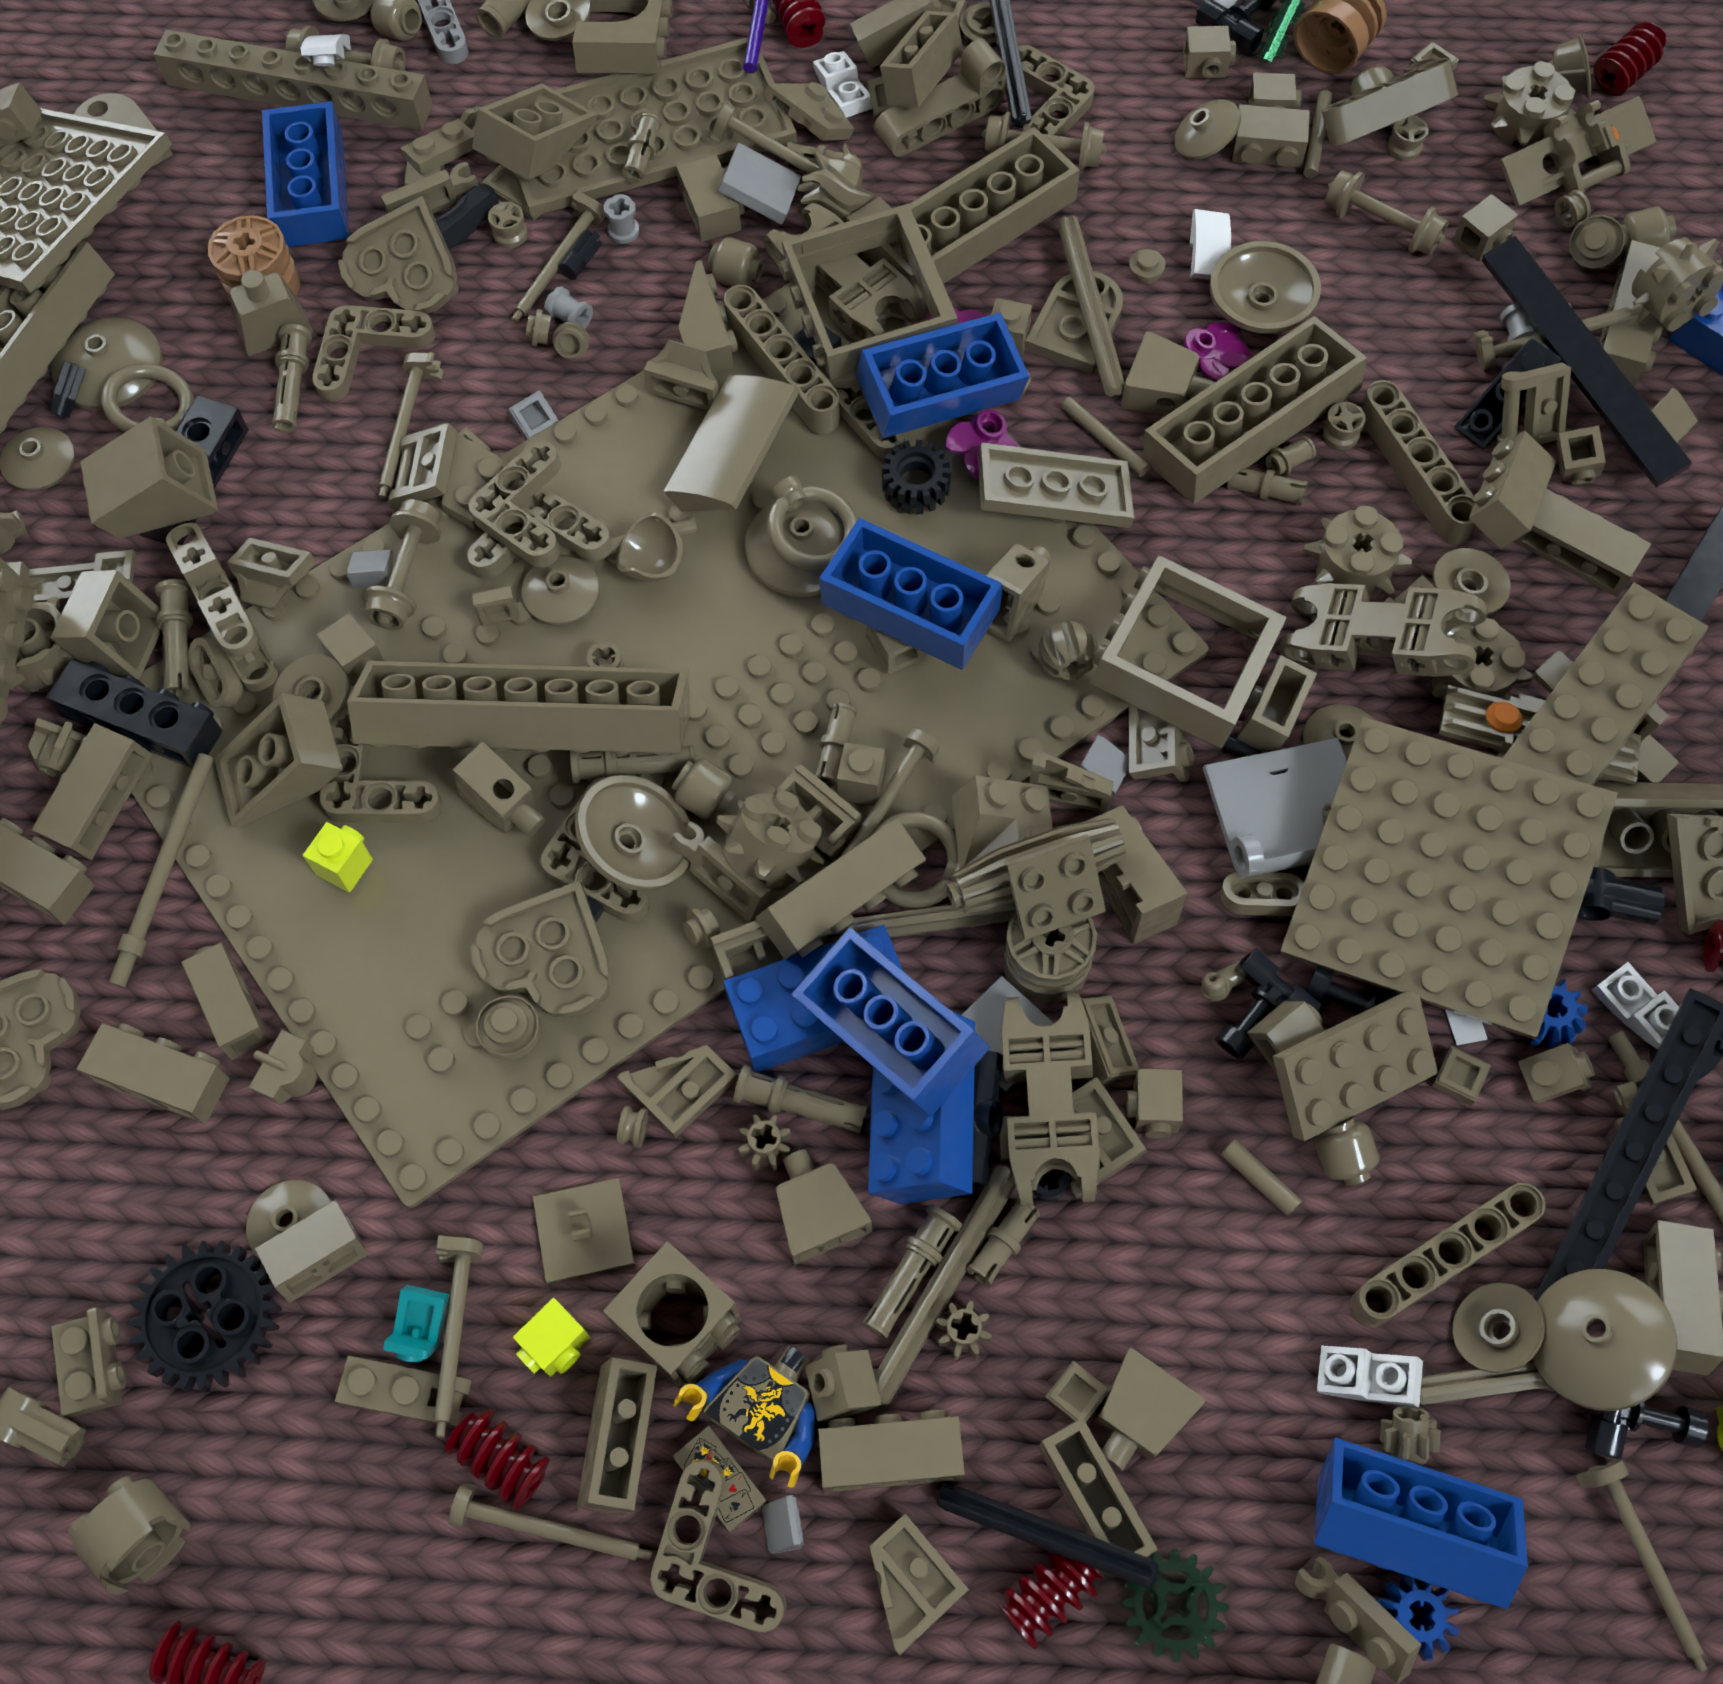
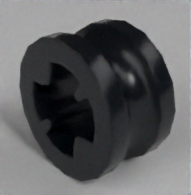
[1033,1169,1070,1202]

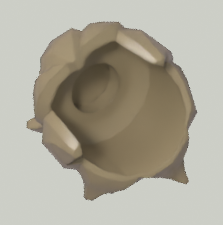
[798,143,875,223]

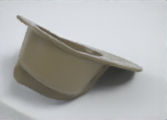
[1548,32,1591,99]

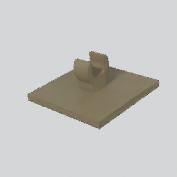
[533,1178,635,1284]

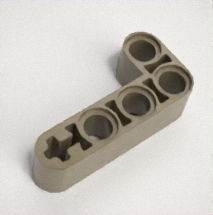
[873,39,1007,157]
[1321,58,1458,146]

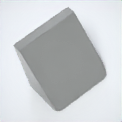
[506,390,559,440]
[347,550,393,588]
[1081,735,1129,795]
[762,1495,805,1554]

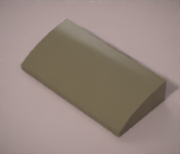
[664,375,800,511]

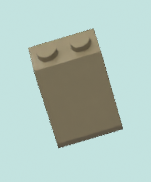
[80,416,218,539]

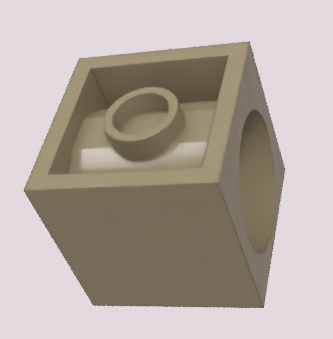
[603,1241,742,1389]

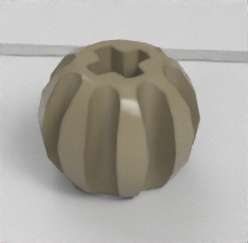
[1038,621,1098,681]

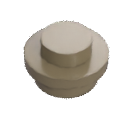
[1129,249,1166,284]
[525,309,551,347]
[552,322,590,359]
[683,908,720,949]

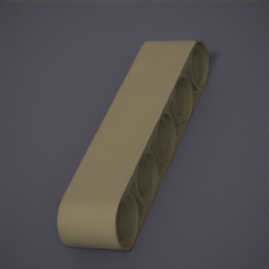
[724,285,840,434]
[1361,380,1476,545]
[1350,1183,1545,1328]

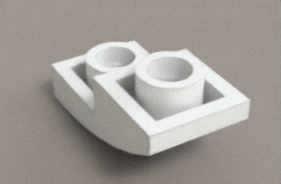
[301,34,351,67]
[813,51,873,118]
[1190,209,1231,280]
[1591,962,1679,1049]
[1317,1345,1423,1407]

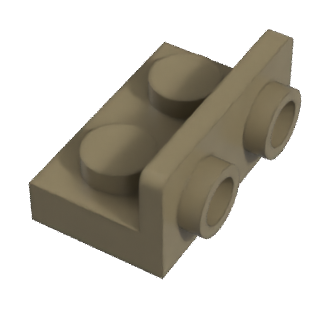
[1129,703,1194,782]
[51,1307,126,1419]

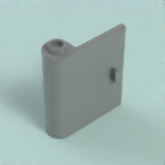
[1203,738,1347,878]

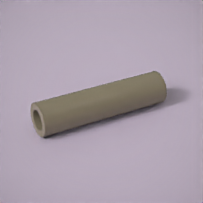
[1221,1139,1302,1217]

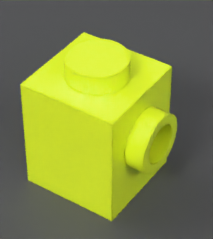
[303,822,373,893]
[513,1297,591,1377]

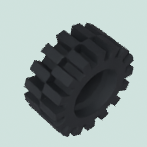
[882,440,951,514]

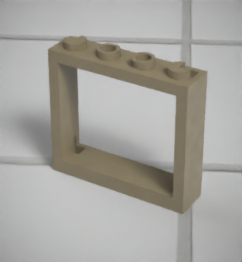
[779,203,958,380]
[1090,555,1287,749]

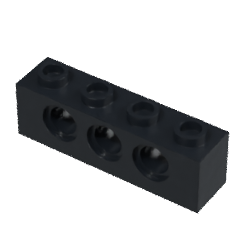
[139,396,249,545]
[46,659,223,768]

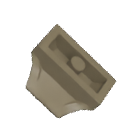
[643,340,720,411]
[227,537,316,610]

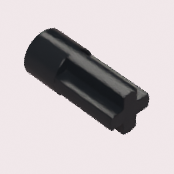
[558,229,603,280]
[47,360,86,418]

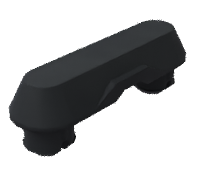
[436,184,499,250]

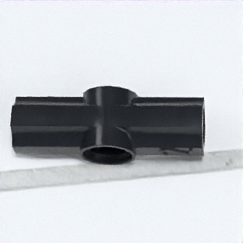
[1577,867,1665,925]
[972,1050,1003,1187]

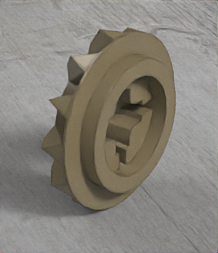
[960,3,997,46]

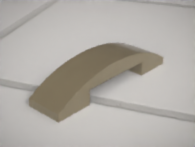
[6,550,136,607]

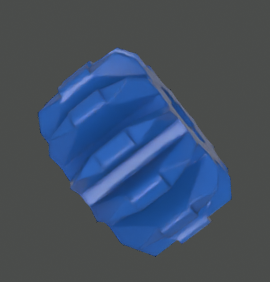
[1517,979,1588,1050]
[1376,1574,1460,1661]

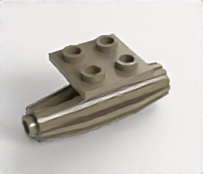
[946,818,1126,940]

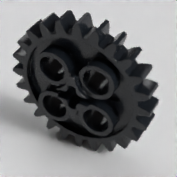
[128,1241,282,1392]

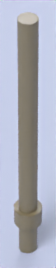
[108,753,214,988]
[1608,1031,1723,1224]

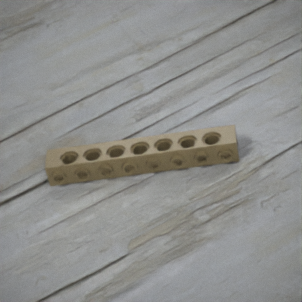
[153,29,433,131]

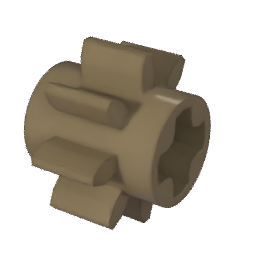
[738,1115,792,1171]
[936,1301,992,1360]
[1380,1406,1441,1465]

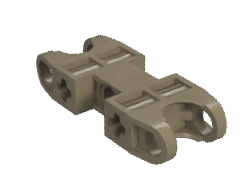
[764,203,925,342]
[166,523,279,692]
[1278,583,1488,677]
[1001,993,1100,1206]

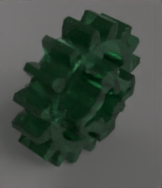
[1121,1549,1229,1662]

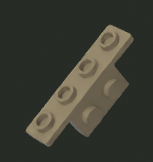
[1533,651,1678,783]

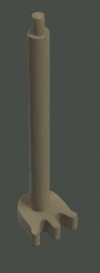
[710,103,820,174]
[511,189,606,323]
[1473,306,1642,371]
[378,352,444,499]
[841,728,940,857]
[434,1235,483,1438]
[1575,1459,1707,1672]
[448,1482,652,1561]

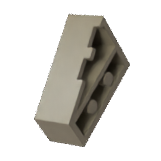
[1085,805,1188,945]

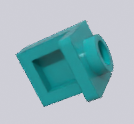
[383,1285,450,1362]

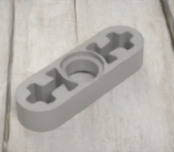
[417,0,469,64]

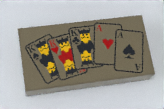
[672,1426,767,1533]

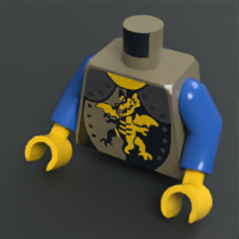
[673,1345,816,1488]

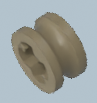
[1554,190,1591,228]
[586,641,624,668]
[617,1105,648,1148]

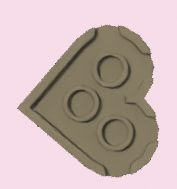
[338,196,458,314]
[471,880,611,1017]
[0,969,81,1110]

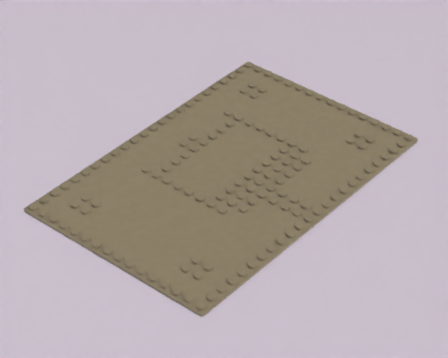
[88,282,1208,1208]

